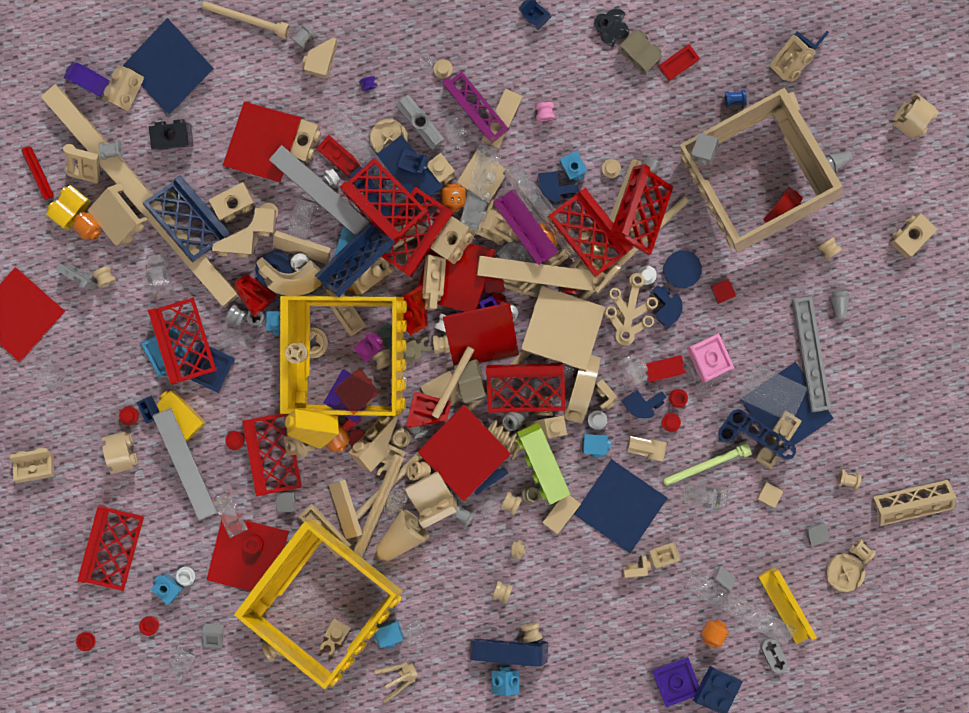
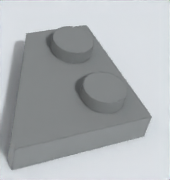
[56,263,97,291]

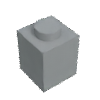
[691,133,719,166]

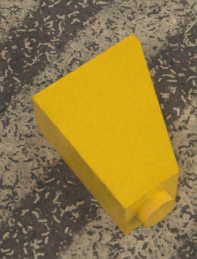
[157,390,206,442]
[285,409,339,449]

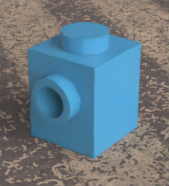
[559,151,587,183]
[266,311,280,335]
[583,434,611,458]
[151,573,184,605]
[373,619,404,649]

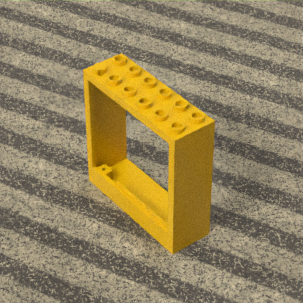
[280,296,407,416]
[234,519,403,689]

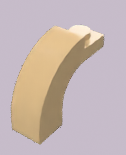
[256,257,322,296]
[564,355,601,424]

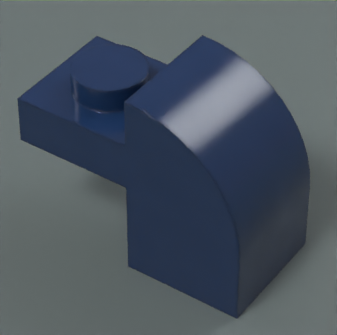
[538,171,579,204]
[650,285,683,329]
[621,390,667,419]

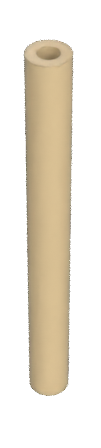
[432,346,474,418]

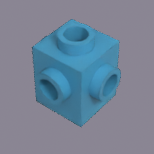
[492,665,519,696]

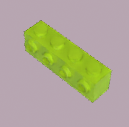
[516,423,571,504]

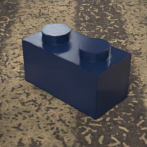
[136,395,159,424]

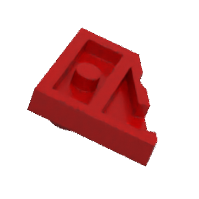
[405,391,451,428]

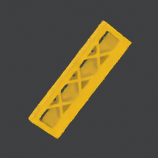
[757,567,817,644]

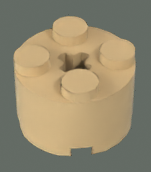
[892,93,939,138]
[102,431,139,475]

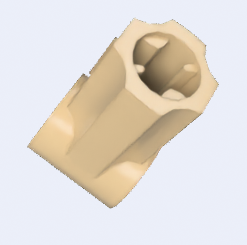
[627,436,667,461]

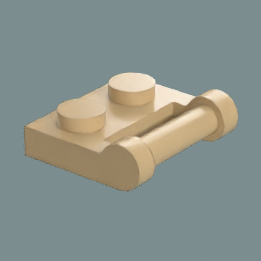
[63,144,100,184]
[570,245,622,293]

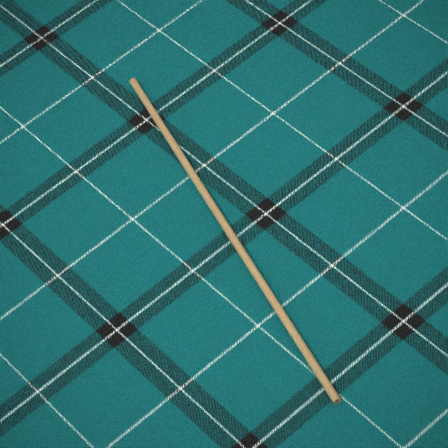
[356,196,689,519]

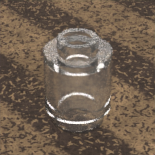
[384,487,408,516]

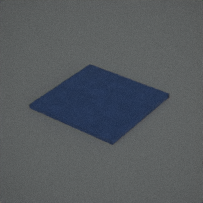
[123,18,214,115]
[349,135,443,223]
[741,362,834,452]
[574,459,668,553]

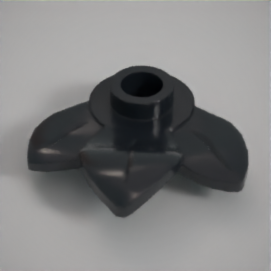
[594,9,629,47]

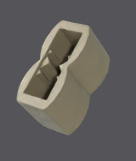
[618,29,663,75]
[452,359,488,404]

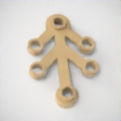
[604,273,658,346]

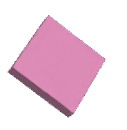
[687,333,734,383]

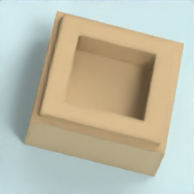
[757,482,783,508]

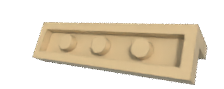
[873,480,957,526]

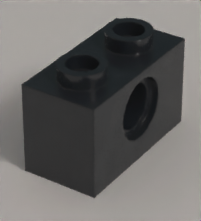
[148,119,194,150]

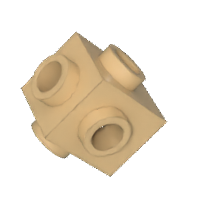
[283,436,315,458]

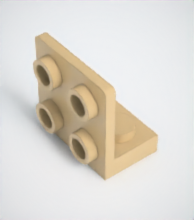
[405,472,457,529]

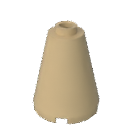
[376,510,429,561]

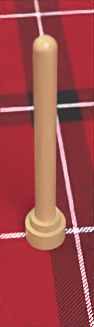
[201,1,290,39]

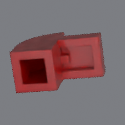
[763,186,803,223]

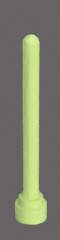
[663,440,752,485]

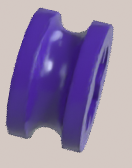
[359,76,378,91]

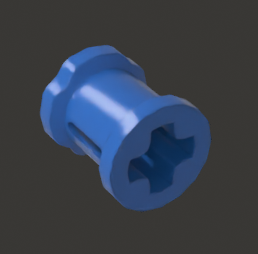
[725,89,747,108]

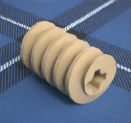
[488,420,520,460]

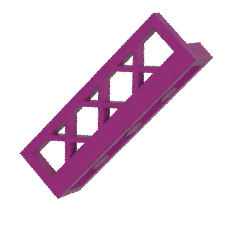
[442,71,509,144]
[493,189,559,265]

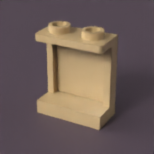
[87,183,148,246]

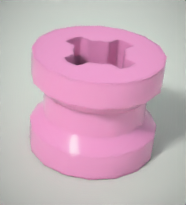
[535,102,555,121]

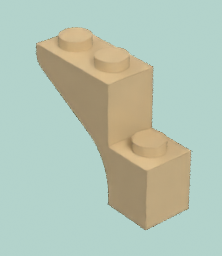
[212,208,276,258]

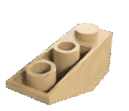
[348,415,398,472]

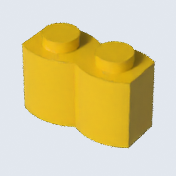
[46,185,92,231]

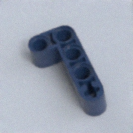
[718,409,796,461]
[470,638,549,666]

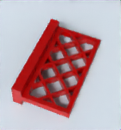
[340,158,428,246]
[610,164,673,255]
[381,187,454,277]
[547,187,633,277]
[148,297,217,385]
[486,363,566,413]
[242,414,302,497]
[77,504,144,591]

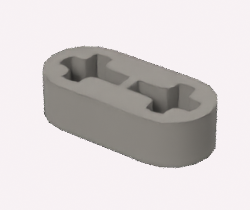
[761,637,788,673]

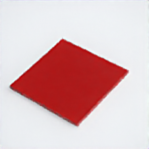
[222,102,302,183]
[417,240,496,312]
[0,267,65,362]
[443,302,519,366]
[418,405,511,501]
[207,515,289,591]

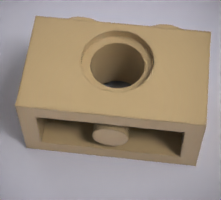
[290,119,321,164]
[209,182,256,223]
[890,213,938,259]
[430,216,476,264]

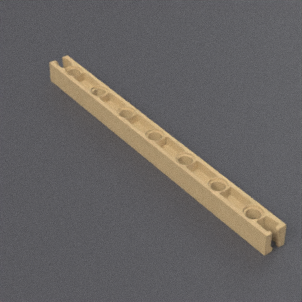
[41,84,239,307]

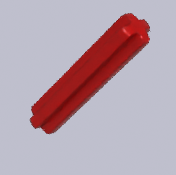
[21,146,54,200]

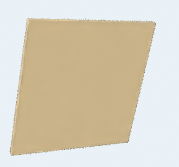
[521,286,605,371]

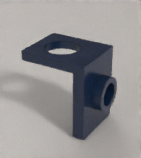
[794,31,829,50]

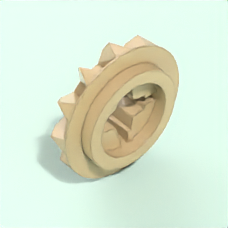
[301,328,328,358]

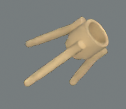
[374,662,419,703]

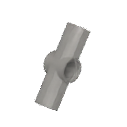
[396,95,445,150]

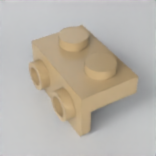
[102,65,144,111]
[9,448,54,483]

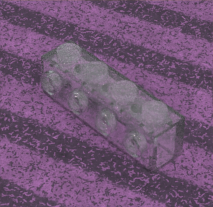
[461,144,500,227]
[613,356,648,388]

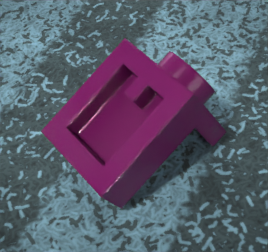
[353,332,384,363]

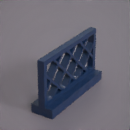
[143,175,230,263]
[315,223,395,297]

